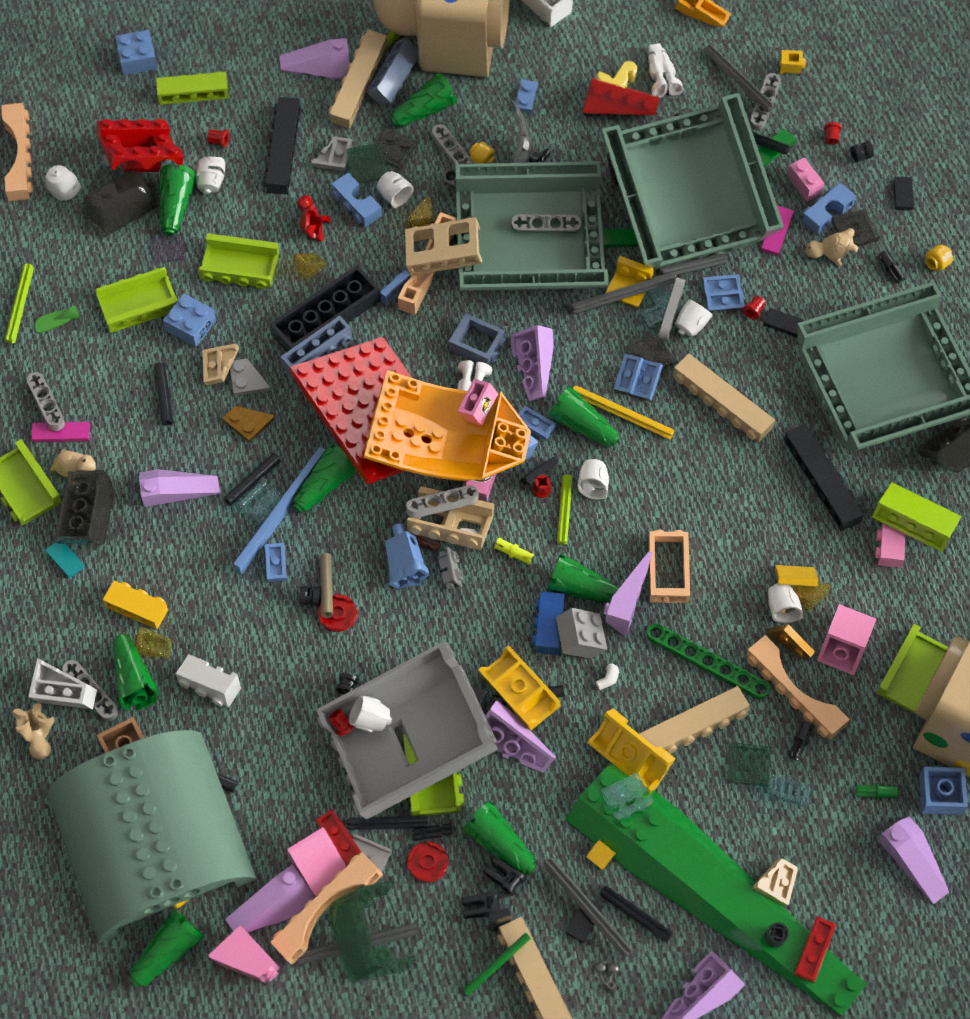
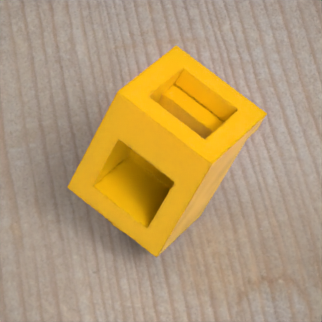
[780,50,806,74]

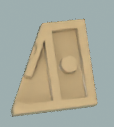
[203,343,239,385]
[753,859,798,906]

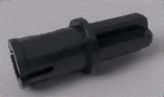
[878,250,905,284]
[789,721,814,761]

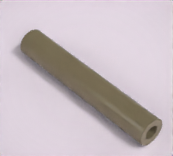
[320,553,333,618]

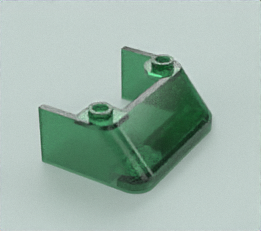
[328,880,416,982]

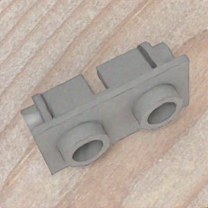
[438,546,463,589]

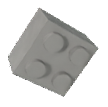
[556,608,607,658]

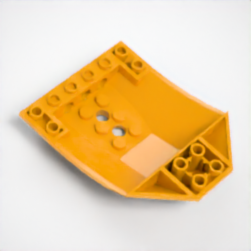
[364,370,531,481]

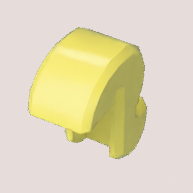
[597,61,637,87]

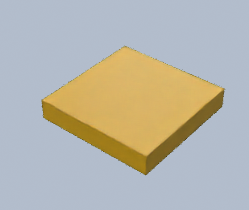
[775,565,818,586]

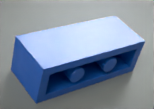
[531,591,564,655]

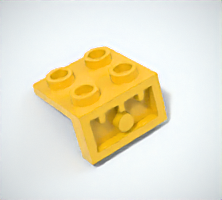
[606,256,654,308]

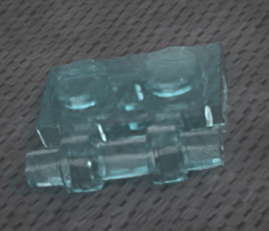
[601,772,654,821]

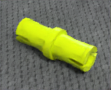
[494,537,534,565]

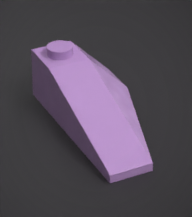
[279,38,350,80]
[510,325,554,401]
[139,469,220,507]
[603,552,652,636]
[485,700,556,773]
[878,816,949,905]
[225,865,314,933]
[662,951,745,1019]

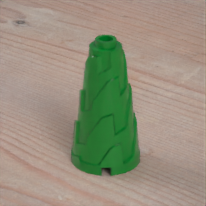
[390,73,458,128]
[159,164,196,236]
[548,387,620,447]
[292,443,357,513]
[547,554,620,603]
[113,634,160,711]
[462,801,537,875]
[129,908,205,987]

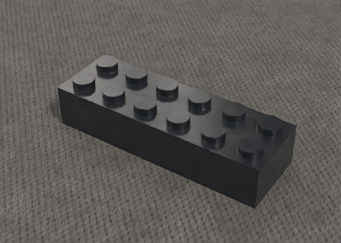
[270,265,381,352]

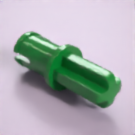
[856,783,898,799]

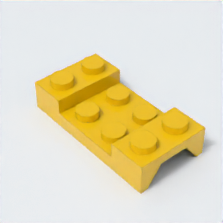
[478,645,561,731]
[587,709,675,793]

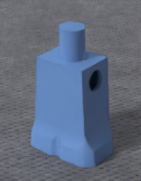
[385,523,429,589]

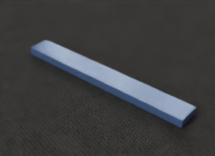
[234,447,325,575]

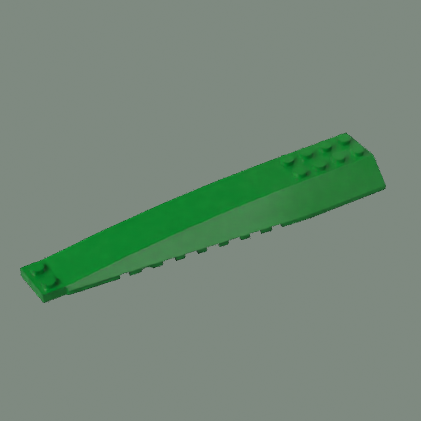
[565,764,867,1017]

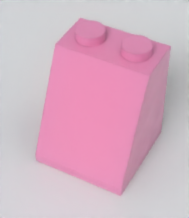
[817,604,876,675]
[287,827,346,898]
[209,925,280,983]

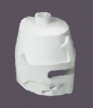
[196,157,225,194]
[46,166,81,200]
[377,171,413,209]
[675,300,712,337]
[577,459,609,500]
[768,583,803,623]
[349,696,392,732]

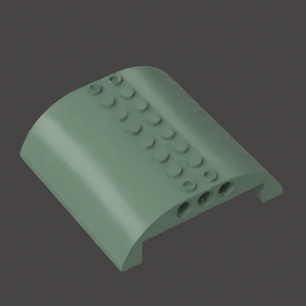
[601,93,784,269]
[456,161,608,291]
[797,282,970,451]
[48,730,257,943]

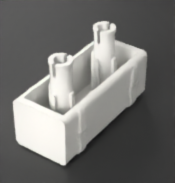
[521,0,572,27]

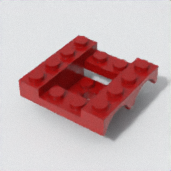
[96,119,184,173]

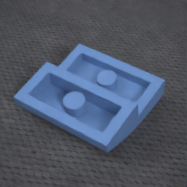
[702,274,744,311]
[614,354,663,401]

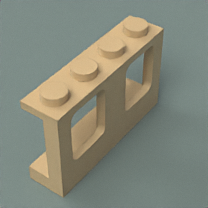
[405,217,482,276]
[407,486,494,550]

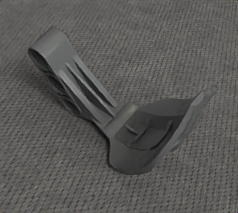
[443,100,531,190]

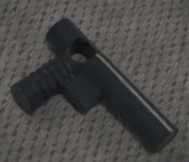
[529,148,551,163]

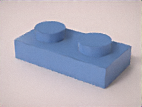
[514,79,538,113]
[380,270,411,306]
[518,406,556,441]
[265,543,287,582]

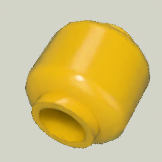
[469,142,496,164]
[925,244,953,271]

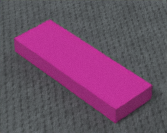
[761,206,794,256]
[31,422,90,442]

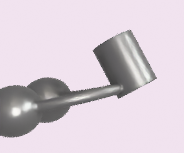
[595,963,619,993]

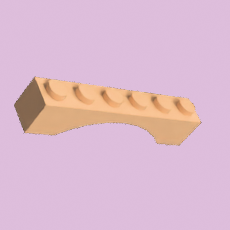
[2,103,33,201]
[398,213,457,315]
[746,635,850,741]
[270,852,383,964]

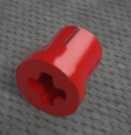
[824,122,841,145]
[207,129,229,148]
[742,296,766,320]
[533,475,552,498]
[329,709,354,737]

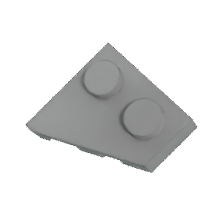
[311,137,352,172]
[230,359,270,396]

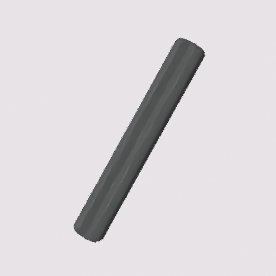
[659,253,727,276]

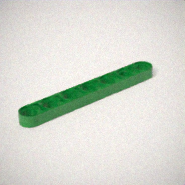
[646,623,770,699]

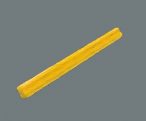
[573,386,674,439]

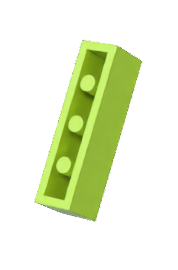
[156,72,229,105]

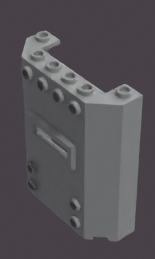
[316,641,498,819]

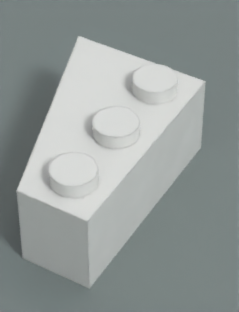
[176,654,241,708]
[28,658,97,709]

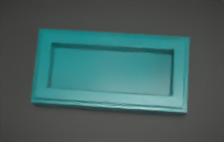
[45,538,85,579]

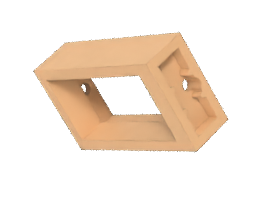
[648,530,690,603]

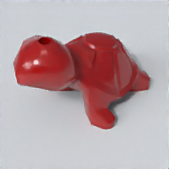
[297,195,331,242]

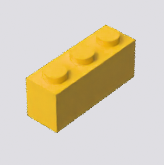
[103,580,168,630]

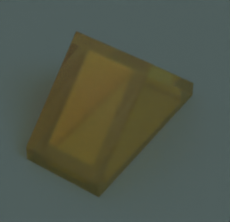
[407,195,435,229]
[293,253,328,281]
[791,583,831,612]
[136,627,173,658]

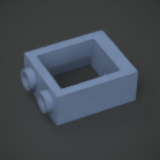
[449,313,507,365]

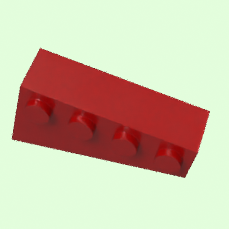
[582,77,660,115]

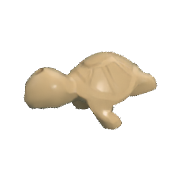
[805,228,858,266]
[50,449,96,485]
[12,703,55,760]

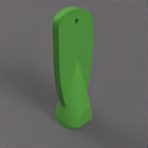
[35,305,80,333]

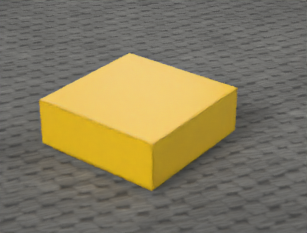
[586,840,616,870]

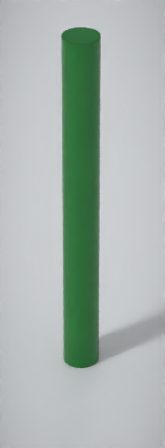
[463,932,531,996]

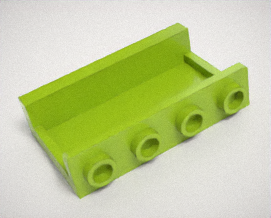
[198,233,279,289]
[95,267,178,333]
[0,439,62,526]
[872,482,962,552]
[877,624,948,713]
[403,734,464,816]

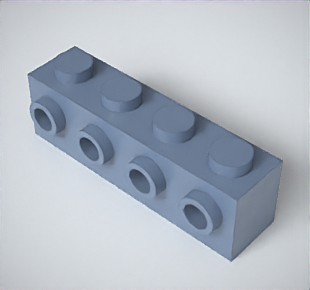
[367,38,418,106]
[281,315,353,380]

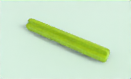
[557,474,573,545]

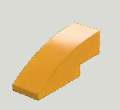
[674,0,731,28]

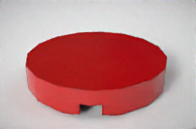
[318,594,357,632]
[407,841,448,883]

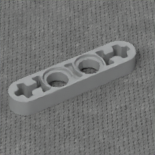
[750,73,781,130]
[432,124,475,168]
[511,214,581,233]
[658,278,686,341]
[26,372,65,431]
[406,485,479,518]
[62,660,118,721]

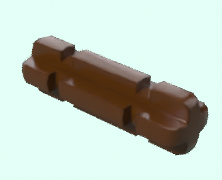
[406,530,440,552]

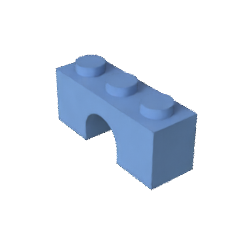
[331,173,382,228]
[802,183,856,235]

